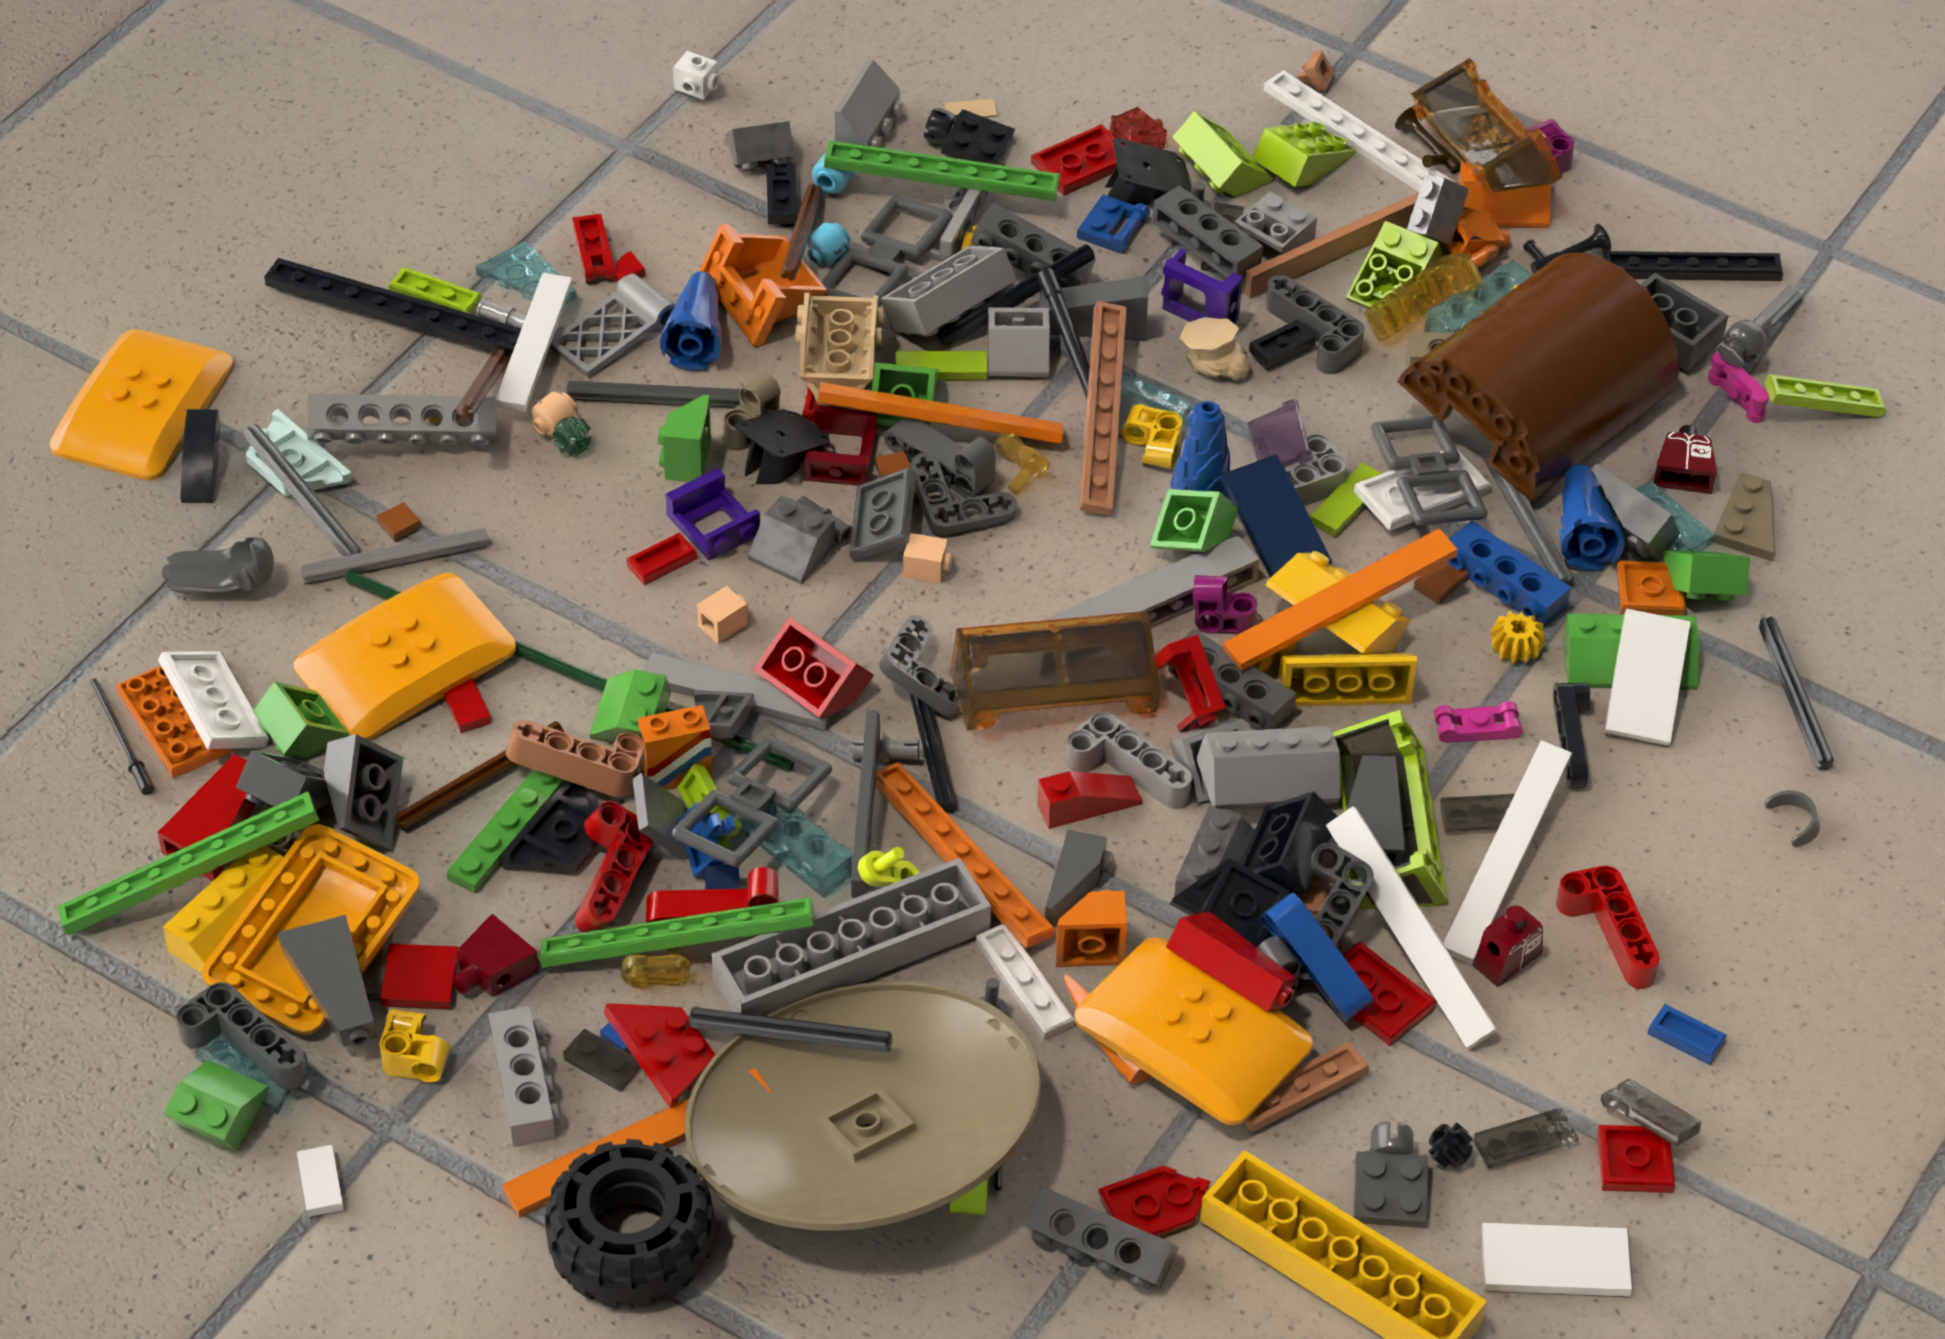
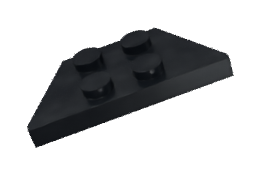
[499,781,599,873]
[1169,858,1289,948]

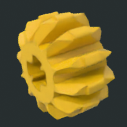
[1490,610,1545,664]

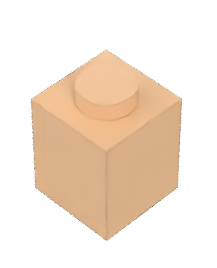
[903,533,952,583]
[697,586,748,644]

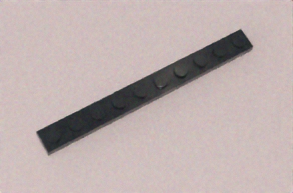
[264,258,521,357]

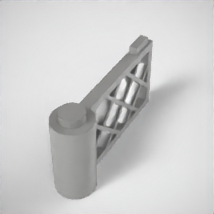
[549,274,675,379]

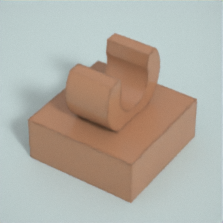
[1297,50,1334,92]

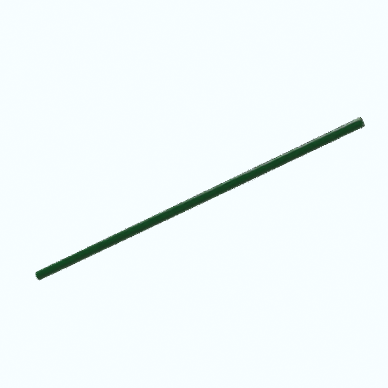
[345,570,795,772]

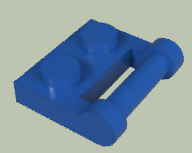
[1077,194,1150,253]

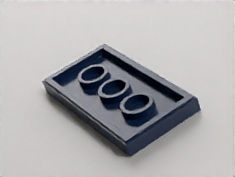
[1220,454,1333,578]

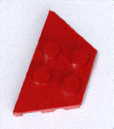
[604,1003,716,1108]

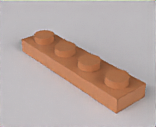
[1243,1041,1369,1133]

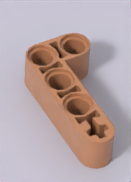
[506,720,644,797]

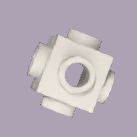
[673,51,720,100]

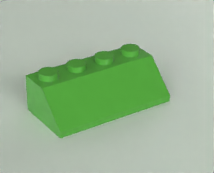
[1563,613,1699,690]

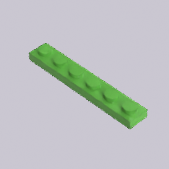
[447,769,566,894]

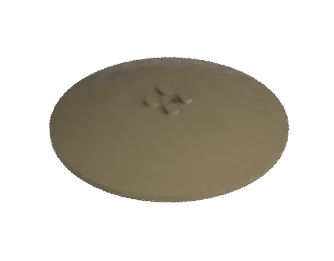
[685,982,1041,1231]

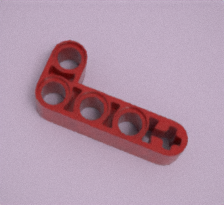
[575,801,653,933]
[1556,865,1660,989]
[646,867,779,923]

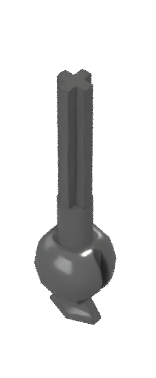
[1717,284,1802,368]

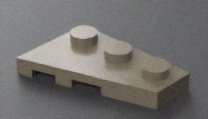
[1712,472,1774,561]

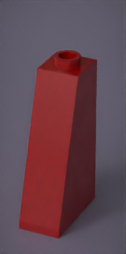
[157,754,256,881]
[1166,911,1297,1012]

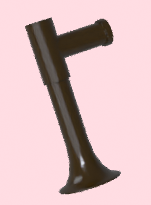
[1395,106,1461,173]

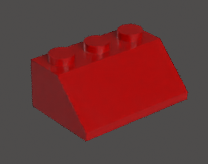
[753,617,874,719]

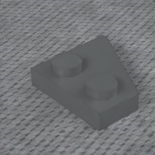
[693,690,755,739]

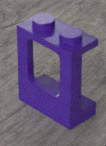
[1161,249,1243,324]
[665,468,760,561]

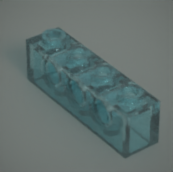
[1424,260,1532,333]
[731,780,853,898]

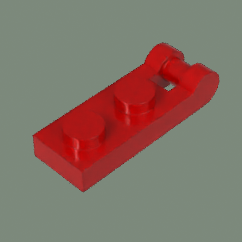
[572,213,615,283]

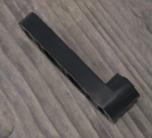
[1553,683,1590,788]

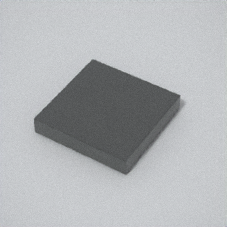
[633,773,688,860]

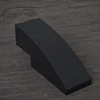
[180,409,221,503]

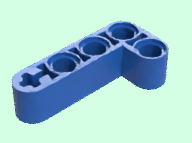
[1260,893,1374,1022]

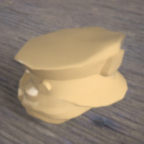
[1179,317,1250,380]

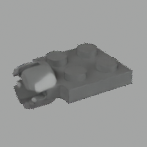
[1353,1122,1428,1228]

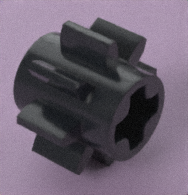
[1429,1122,1473,1168]

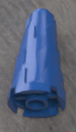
[660,271,722,371]
[1170,401,1230,501]
[1559,465,1625,571]

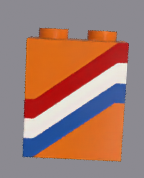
[637,705,713,790]

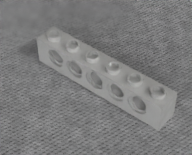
[307,394,496,446]

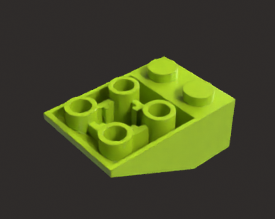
[1252,121,1356,187]
[1346,221,1443,321]

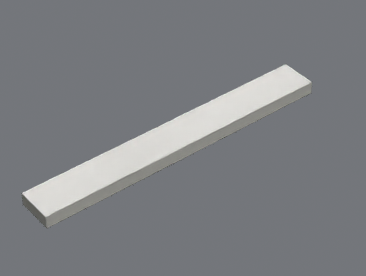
[1264,70,1455,192]
[1443,740,1572,965]
[1326,806,1498,1050]

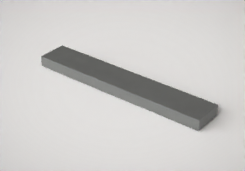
[850,710,881,898]

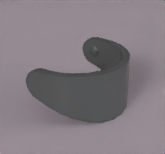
[1764,790,1820,847]

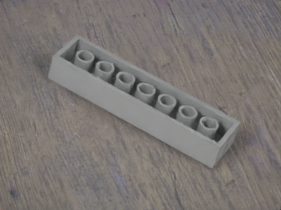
[712,858,991,1016]

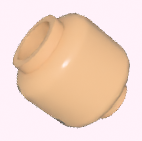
[532,392,578,438]

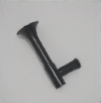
[1523,224,1611,274]

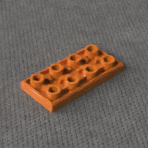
[115,665,233,779]

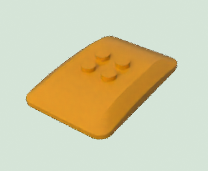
[50,329,233,480]
[294,572,516,741]
[202,824,420,1035]
[1074,937,1313,1125]

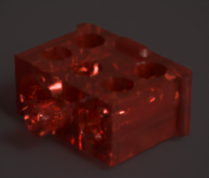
[1109,106,1167,149]

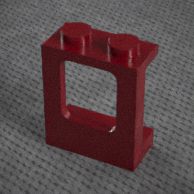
[805,406,877,486]

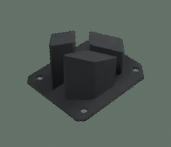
[1105,138,1191,205]
[735,409,830,484]

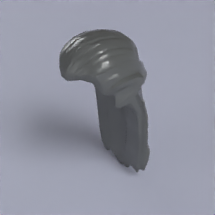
[162,537,274,594]

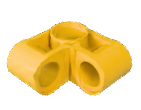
[1121,404,1183,469]
[379,1008,451,1083]

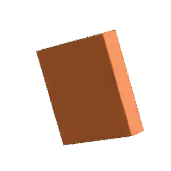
[1616,560,1686,616]

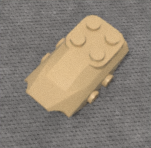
[795,293,884,407]

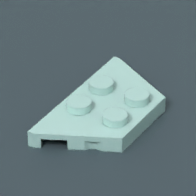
[245,409,353,496]

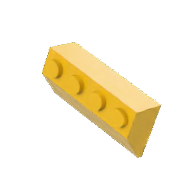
[1265,551,1410,654]
[1278,653,1418,706]
[163,845,283,974]

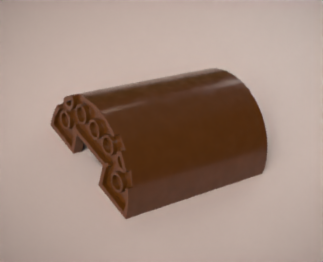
[1397,252,1679,502]

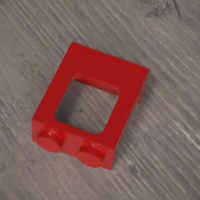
[1152,634,1226,731]

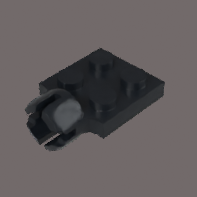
[924,108,1015,165]

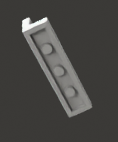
[922,187,991,262]

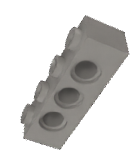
[488,1006,560,1147]

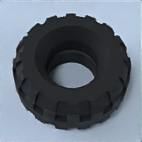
[545,1139,714,1309]

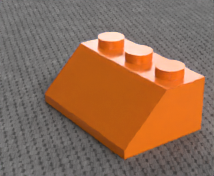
[1458,161,1551,228]

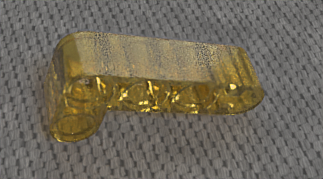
[1364,253,1483,341]

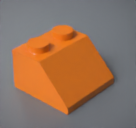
[1056,890,1128,967]

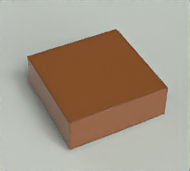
[377,502,421,542]

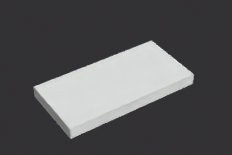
[1353,448,1491,531]
[1604,608,1691,746]
[158,651,270,749]
[1481,1223,1632,1297]

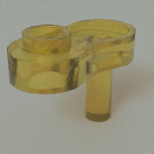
[993,433,1050,494]
[621,947,691,988]

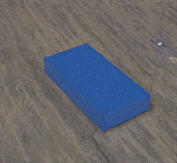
[1647,1004,1727,1065]

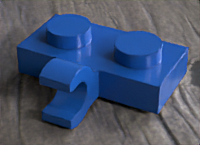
[678,802,736,879]

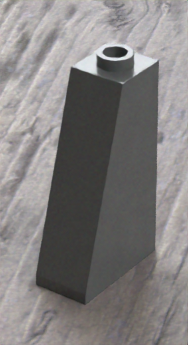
[1033,276,1150,341]
[1332,755,1405,869]
[277,915,378,1047]

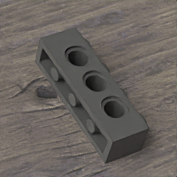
[1152,185,1263,279]
[971,202,1096,288]
[1168,629,1296,730]
[1024,1186,1179,1290]

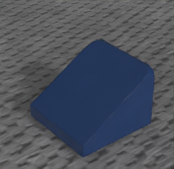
[705,865,740,889]

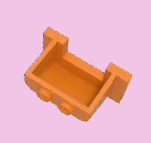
[699,224,827,346]

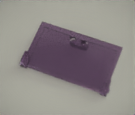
[1248,399,1313,468]

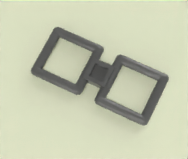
[821,195,953,307]
[1371,416,1488,526]
[671,736,832,867]

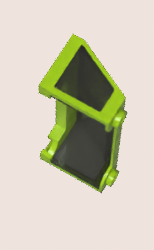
[1333,709,1448,909]

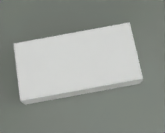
[297,1145,344,1217]

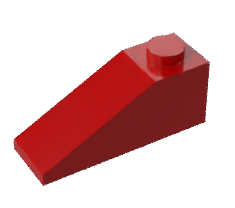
[1037,771,1142,829]

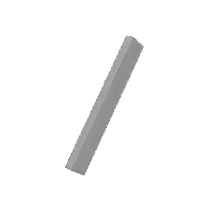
[643,652,832,730]

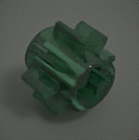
[553,416,592,456]

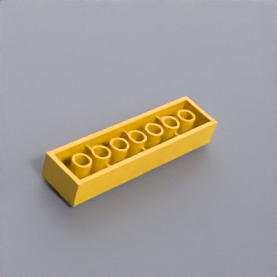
[1200,1150,1487,1339]

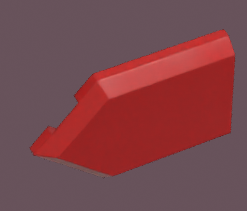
[1098,1165,1211,1237]

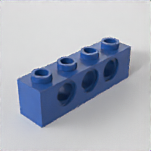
[1448,520,1571,628]

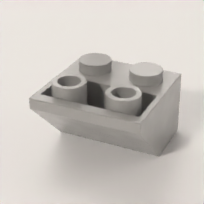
[1234,191,1317,253]
[988,307,1050,377]

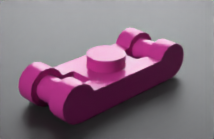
[1708,352,1769,423]
[1433,701,1523,743]

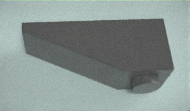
[1045,830,1112,927]

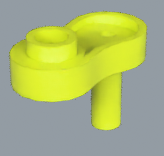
[858,846,919,887]

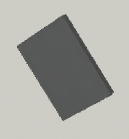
[849,467,916,562]

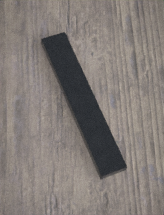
[1602,251,1783,281]

